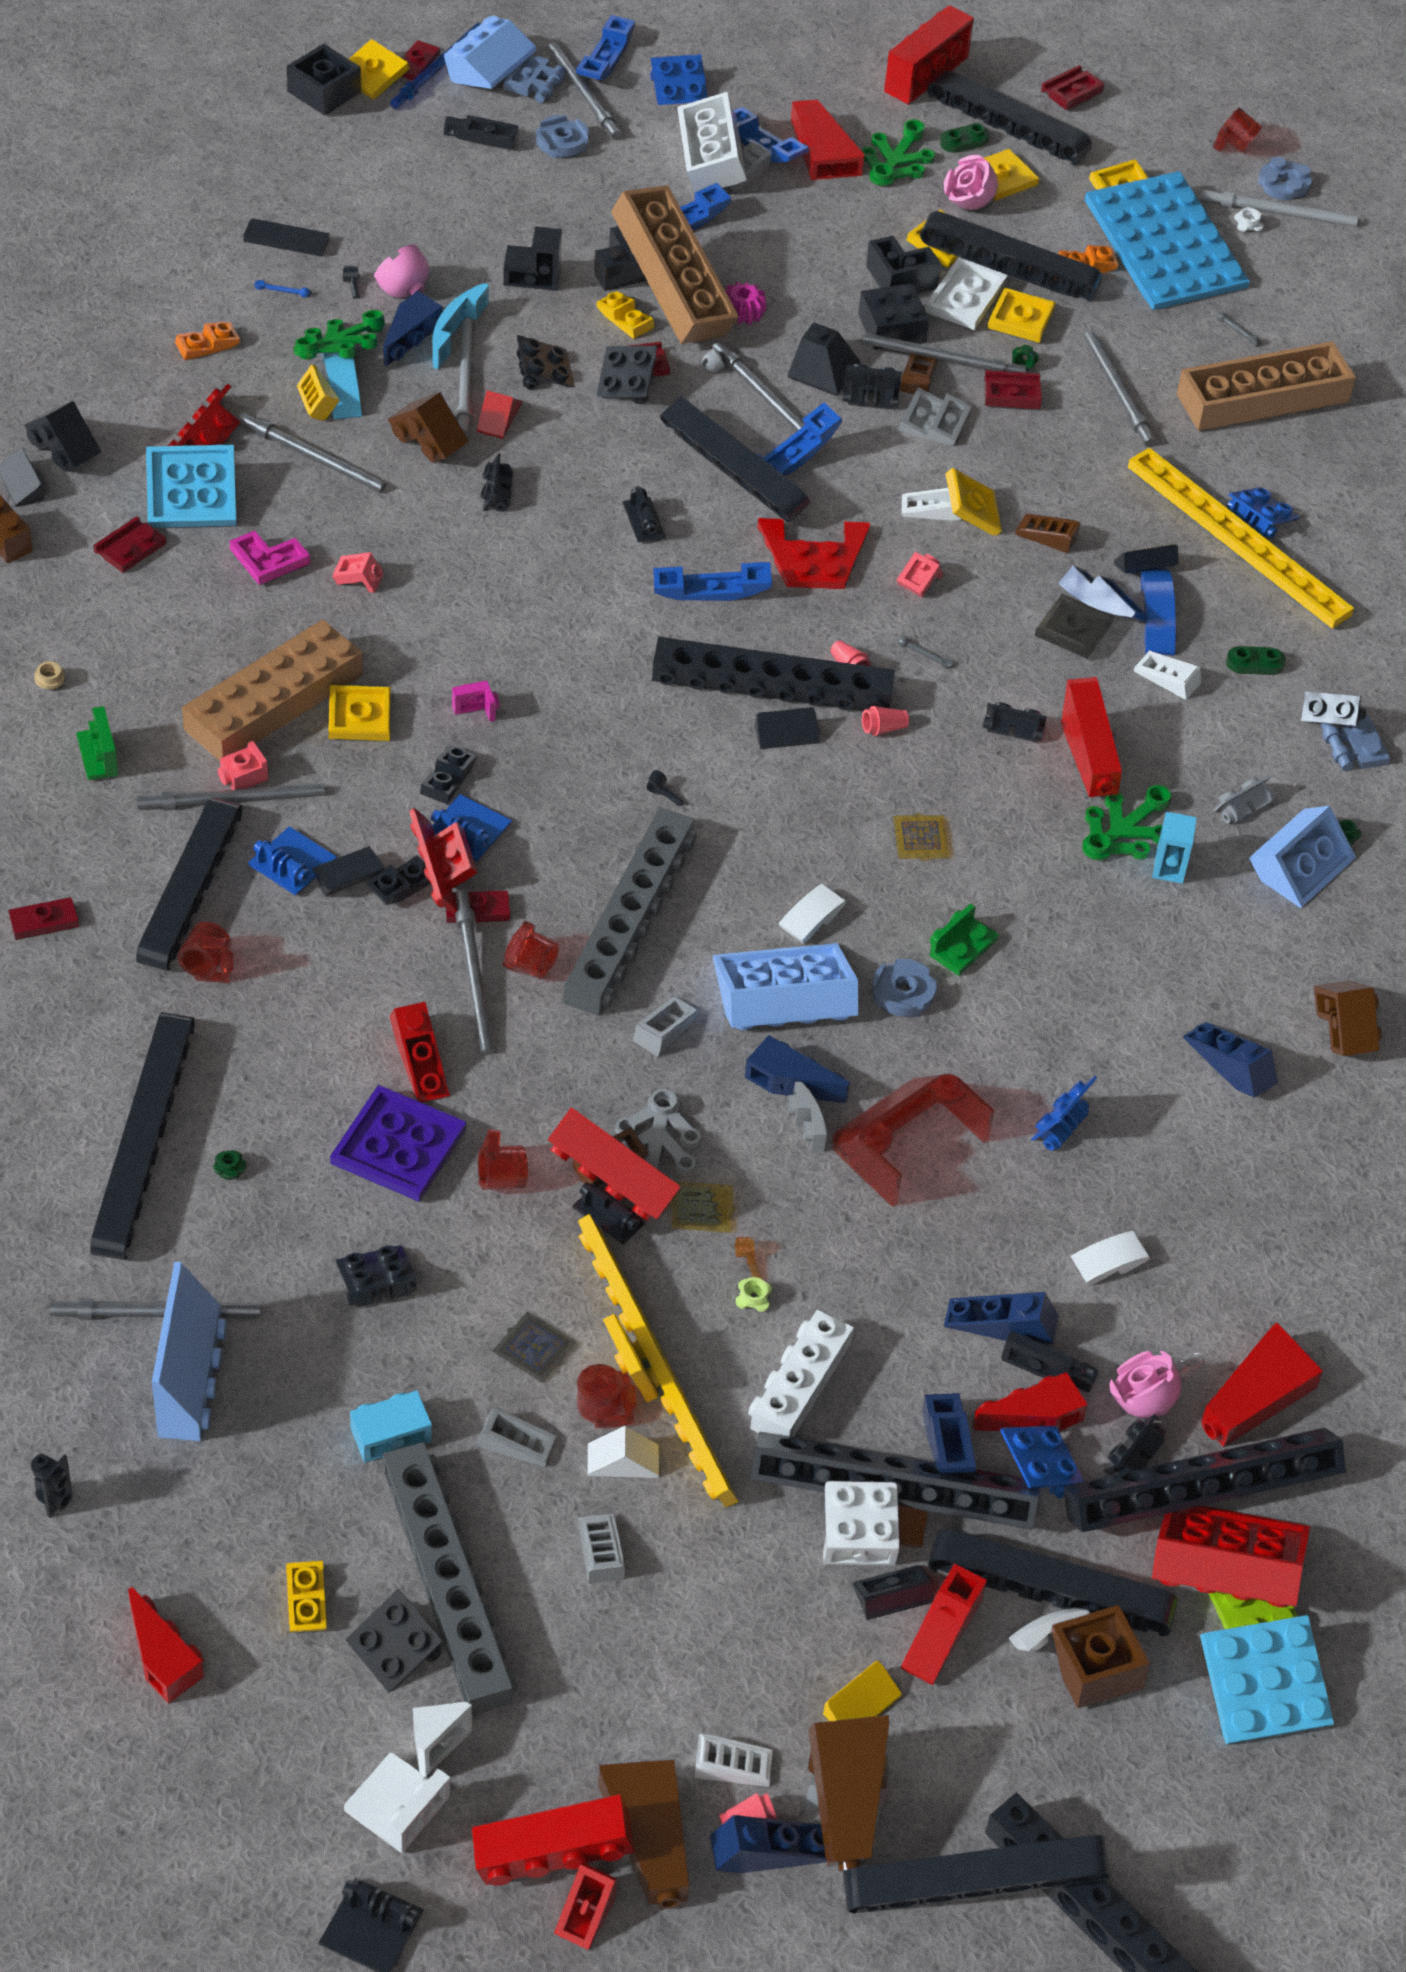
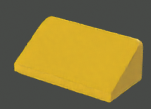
[823,1660,902,1721]

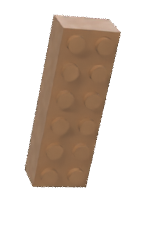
[611,185,739,344]
[1177,341,1356,431]
[182,619,363,761]

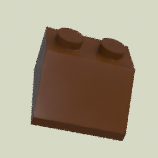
[1051,1605,1150,1709]

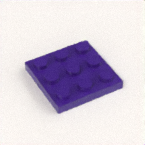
[330,1085,466,1202]

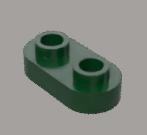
[940,123,989,153]
[1226,646,1286,675]

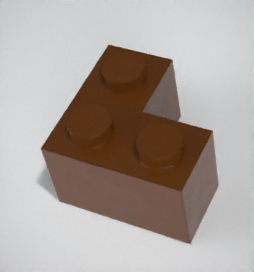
[388,392,469,463]
[0,495,33,563]
[1314,980,1382,1056]

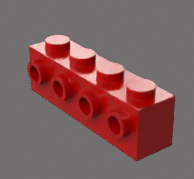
[547,1107,682,1221]
[472,1794,635,1886]

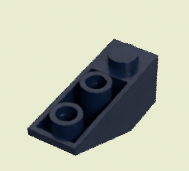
[383,291,442,366]
[1183,1022,1278,1098]
[745,1035,850,1103]
[944,1292,1059,1345]
[710,1815,826,1873]

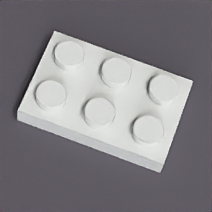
[925,257,1008,330]

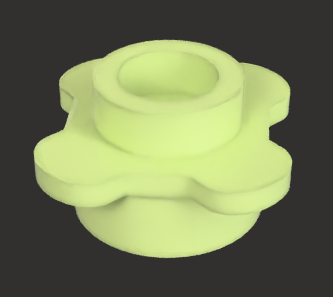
[735,1277,772,1312]

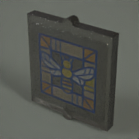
[493,1311,576,1383]

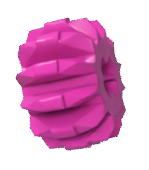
[725,281,767,326]

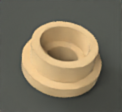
[34,661,65,690]

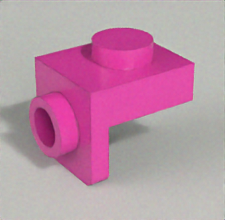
[452,680,500,722]

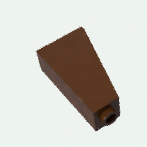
[808,1715,890,1872]
[598,1759,689,1909]

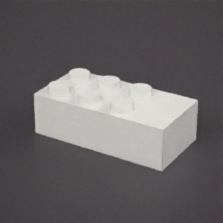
[678,92,747,192]

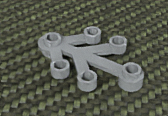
[615,1089,701,1175]

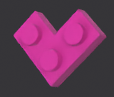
[229,530,310,585]

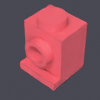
[218,741,268,790]

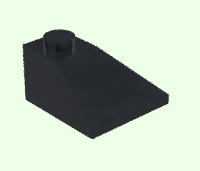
[787,322,861,396]

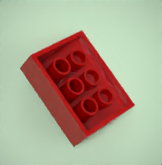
[1151,1506,1310,1607]

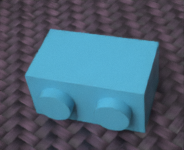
[1152,812,1197,883]
[350,1391,432,1463]

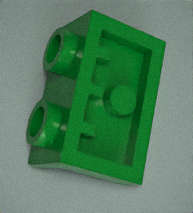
[76,706,118,780]
[929,903,999,976]

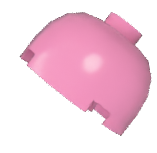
[944,155,998,210]
[374,244,430,298]
[1109,1351,1182,1419]

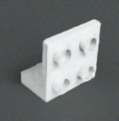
[823,1481,899,1565]
[344,1753,450,1853]

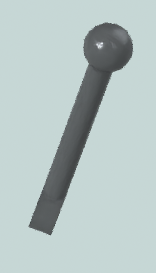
[1217,312,1261,347]
[898,636,953,669]

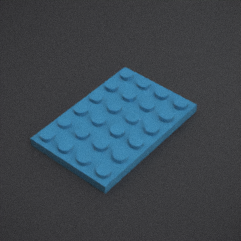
[1084,171,1250,310]

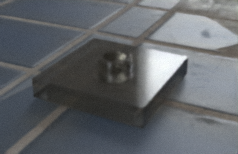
[1035,594,1114,659]

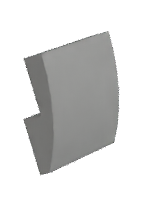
[898,387,971,445]

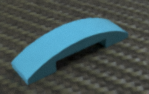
[433,283,489,369]
[322,352,362,419]

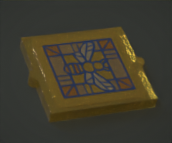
[893,813,949,861]

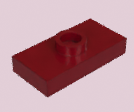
[401,40,440,82]
[445,890,510,923]
[8,897,79,940]

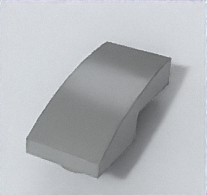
[787,1082,827,1153]

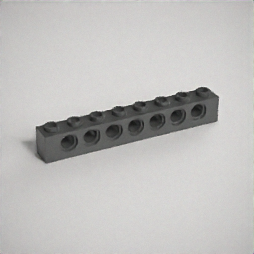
[563,807,697,1016]
[383,1442,517,1716]

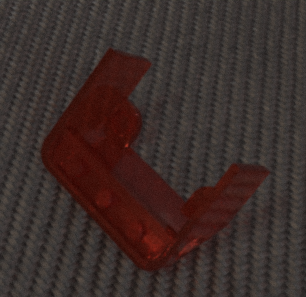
[832,1074,995,1207]

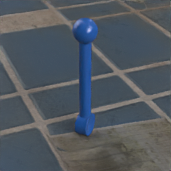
[254,280,311,298]

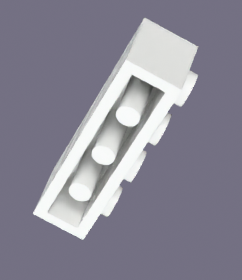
[748,1310,854,1437]

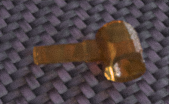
[734,1237,762,1279]

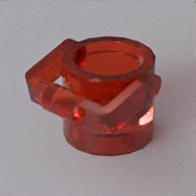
[1212,107,1263,153]
[502,920,559,979]
[177,922,234,983]
[477,1129,528,1190]
[576,1364,637,1428]

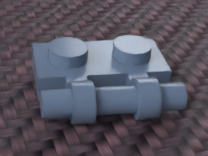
[504,54,565,103]
[1321,715,1390,771]

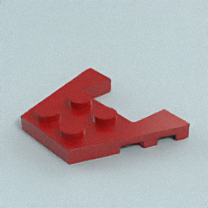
[757,518,870,589]

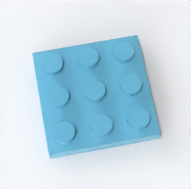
[146,445,237,528]
[1200,1615,1334,1744]

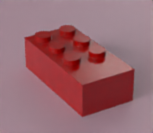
[884,5,974,105]

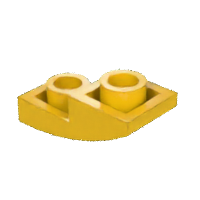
[596,291,655,339]
[286,1560,327,1633]

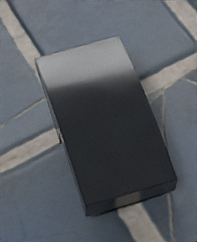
[420,745,477,804]
[366,855,431,905]

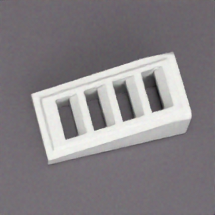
[902,488,962,521]
[1134,651,1201,699]
[694,1734,773,1787]

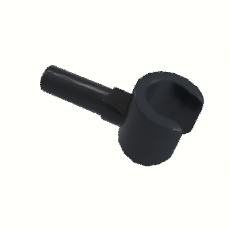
[343,265,360,299]
[646,770,684,806]

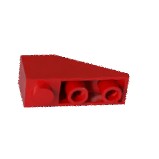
[389,1001,450,1103]
[972,1372,1088,1432]
[900,1564,987,1686]
[128,1587,204,1704]

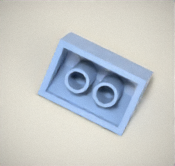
[444,16,537,89]
[1249,806,1356,908]

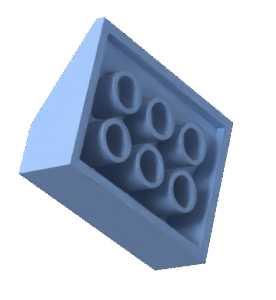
[713,943,858,1030]
[152,1262,227,1441]

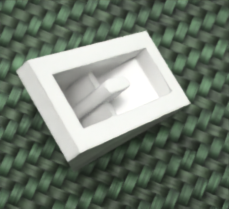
[588,1426,659,1478]
[413,1702,472,1777]

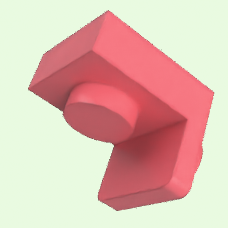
[332,552,383,593]
[897,552,943,598]

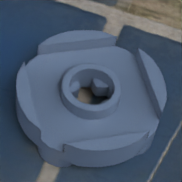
[536,115,589,158]
[1258,157,1312,200]
[872,959,937,1018]

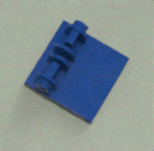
[650,54,708,105]
[1227,487,1301,539]
[431,794,512,861]
[248,826,337,896]
[1031,1076,1097,1151]
[1000,1426,1084,1498]

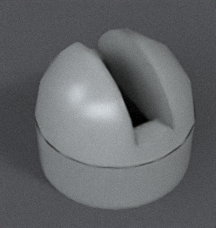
[702,348,726,373]

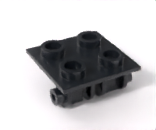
[516,335,575,390]
[596,346,657,405]
[842,364,903,410]
[335,1245,417,1308]
[345,1589,444,1693]
[318,1877,424,1972]

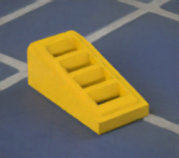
[297,364,340,421]

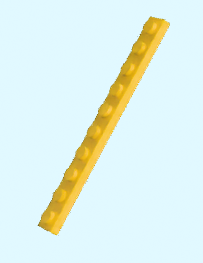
[1128,448,1354,629]
[578,1214,739,1507]

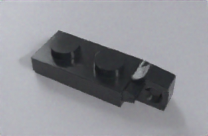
[444,115,519,150]
[1001,1330,1099,1393]

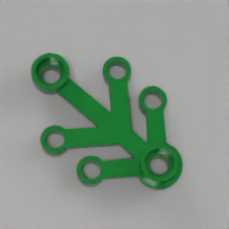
[861,119,935,186]
[293,310,385,360]
[1082,785,1171,860]

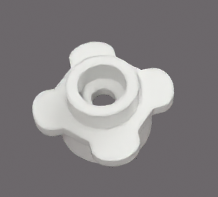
[1234,208,1263,232]

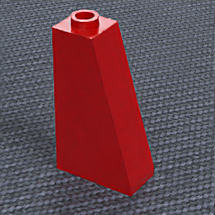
[790,99,864,180]
[1061,677,1122,797]
[1201,1323,1323,1447]

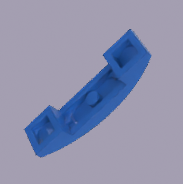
[576,15,635,80]
[734,107,809,163]
[680,183,731,230]
[757,402,843,476]
[653,562,772,601]
[1140,569,1176,656]

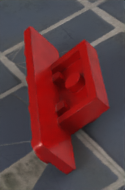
[168,383,240,446]
[409,808,478,914]

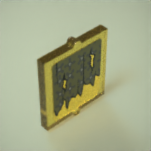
[670,1181,735,1233]

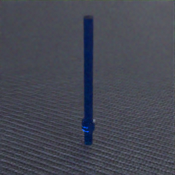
[390,23,481,109]

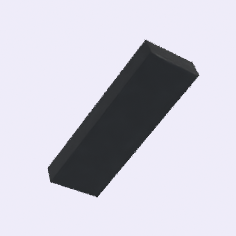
[243,218,330,257]

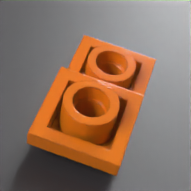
[1058,245,1119,273]
[175,322,240,360]

